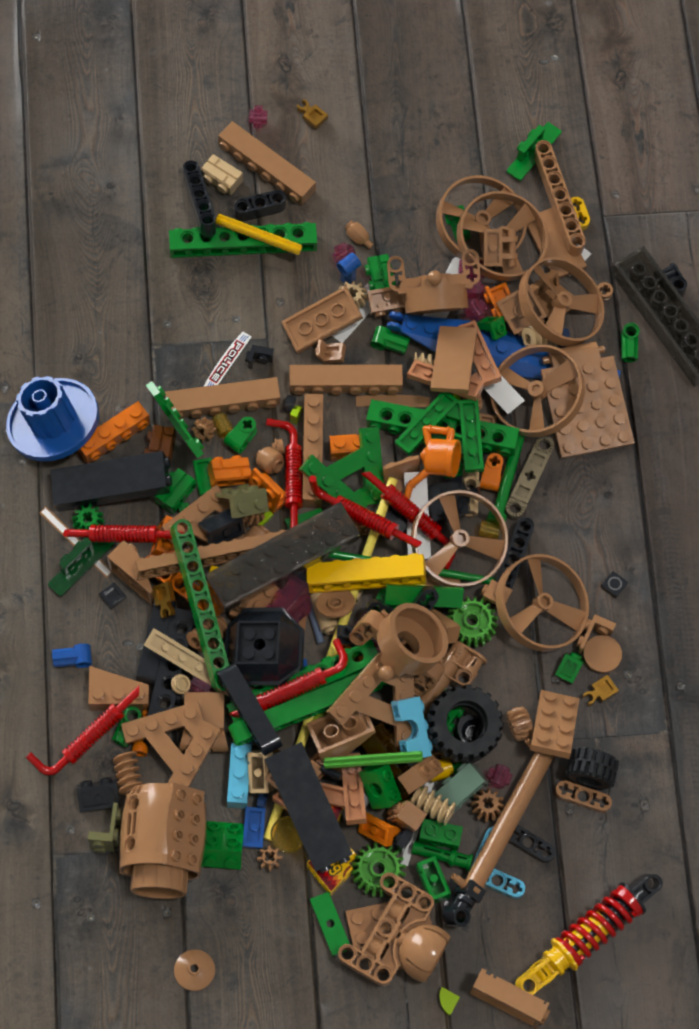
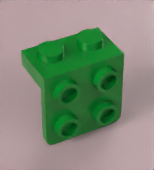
[201,821,244,870]

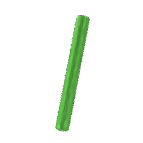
[323,751,423,769]

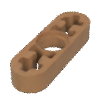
[555,780,612,813]

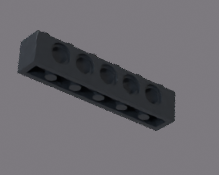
[147,608,196,716]

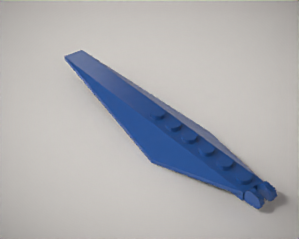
[387,311,621,380]

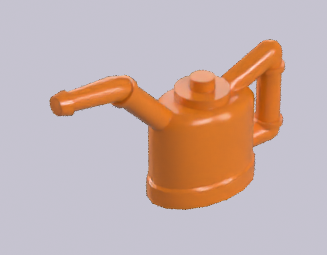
[404,425,461,499]

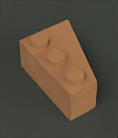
[88,666,150,711]

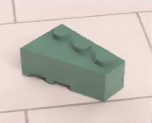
[434,763,491,822]

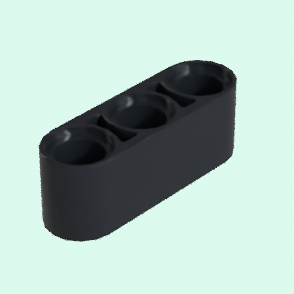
[234,190,286,222]

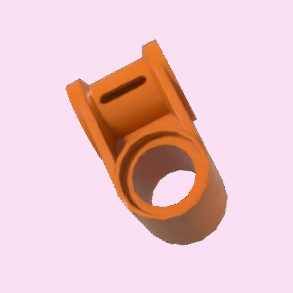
[479,453,503,492]

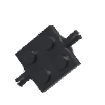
[428,476,481,523]

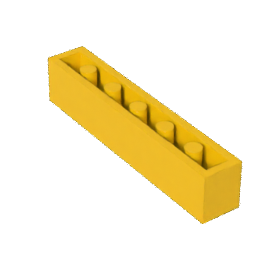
[307,553,426,593]

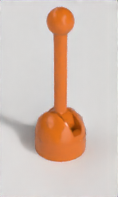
[132,709,148,757]

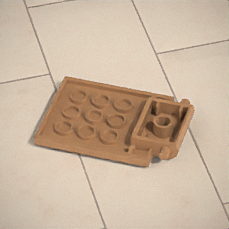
[540,341,635,459]

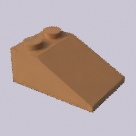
[107,540,154,606]
[306,711,376,765]

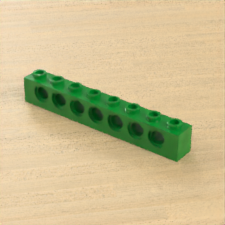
[169,222,317,258]
[366,399,520,457]
[227,639,378,723]

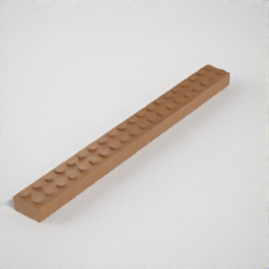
[133,518,370,581]

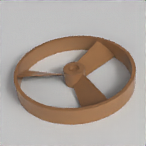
[436,175,527,265]
[456,191,548,281]
[518,257,605,347]
[490,344,585,437]
[411,490,508,588]
[496,554,589,652]

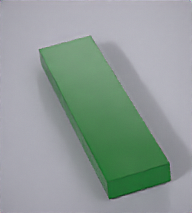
[384,584,464,608]

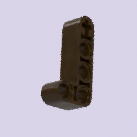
[362,722,422,801]

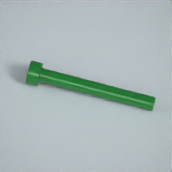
[486,435,525,528]

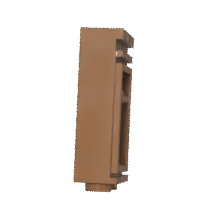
[470,968,551,1029]

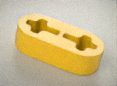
[571,197,590,231]

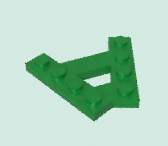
[146,381,204,458]
[394,392,484,473]
[299,427,384,508]

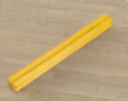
[216,214,302,255]

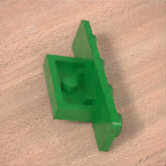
[506,122,562,182]

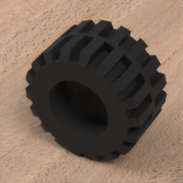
[565,748,619,789]

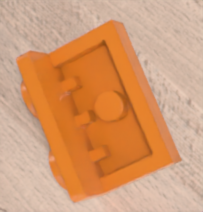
[483,282,511,322]

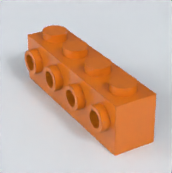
[77,401,150,463]

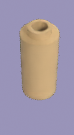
[309,592,338,635]

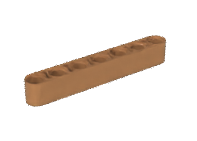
[534,140,586,256]

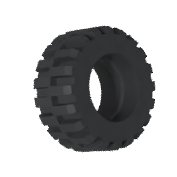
[425,684,504,764]

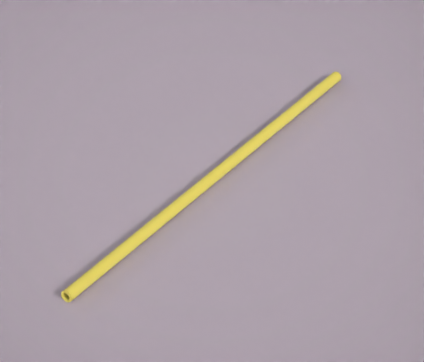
[263,477,398,842]

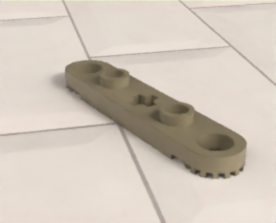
[505,436,554,519]

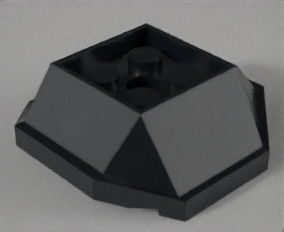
[225,607,305,687]

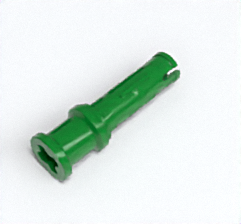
[411,841,474,872]

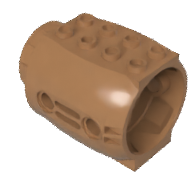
[119,783,207,899]

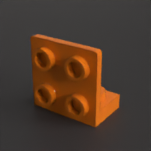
[249,468,286,514]

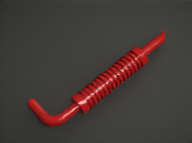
[266,418,303,529]
[362,472,456,570]
[309,475,422,547]
[63,525,185,543]
[229,638,348,718]
[25,685,139,775]

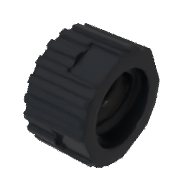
[283,395,296,413]

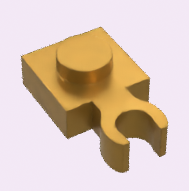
[297,99,328,129]
[152,582,176,618]
[582,675,619,706]

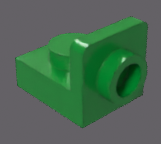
[476,316,507,340]
[555,651,584,684]

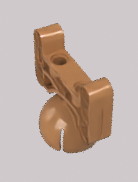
[338,872,451,986]

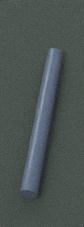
[297,571,325,645]

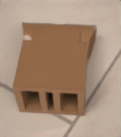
[179,692,229,752]

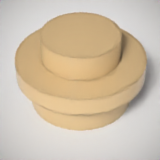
[171,674,191,694]

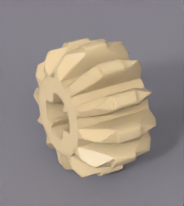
[339,280,368,310]

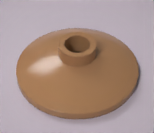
[316,591,355,618]
[174,950,215,991]

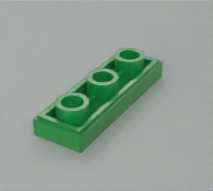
[309,891,350,957]

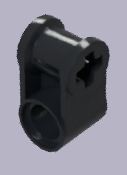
[656,263,687,300]

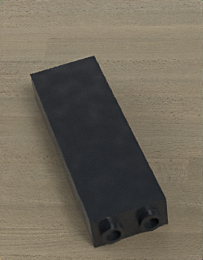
[51,451,172,512]
[264,742,352,873]

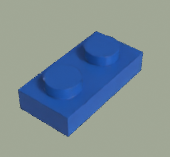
[242,807,266,849]

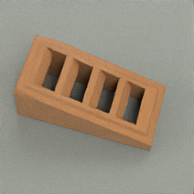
[431,608,461,644]

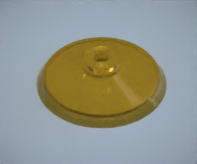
[271,816,303,853]

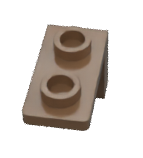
[576,614,616,655]

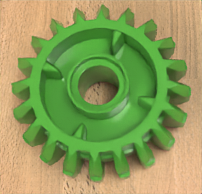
[447,596,498,648]
[351,842,406,898]

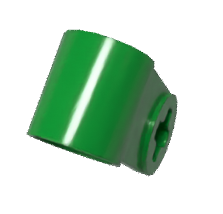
[223,417,257,454]

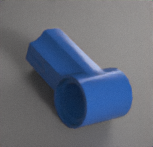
[336,252,361,284]
[52,643,92,668]

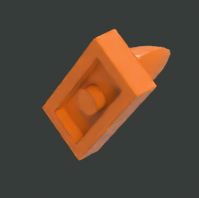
[358,812,401,847]

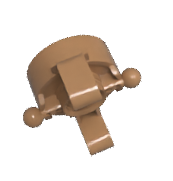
[387,249,480,314]
[349,603,448,696]

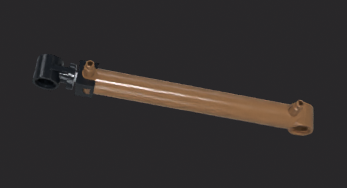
[442,738,556,927]

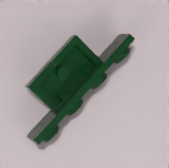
[48,537,115,597]

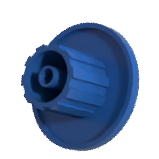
[6,376,99,461]

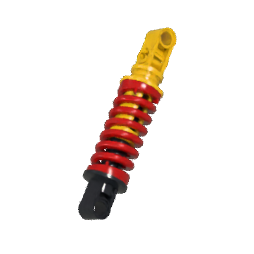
[515,874,663,995]

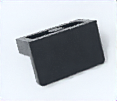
[198,509,245,545]

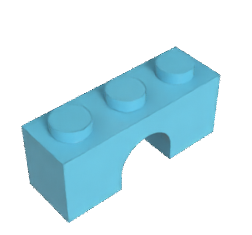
[391,696,432,758]
[227,743,252,809]

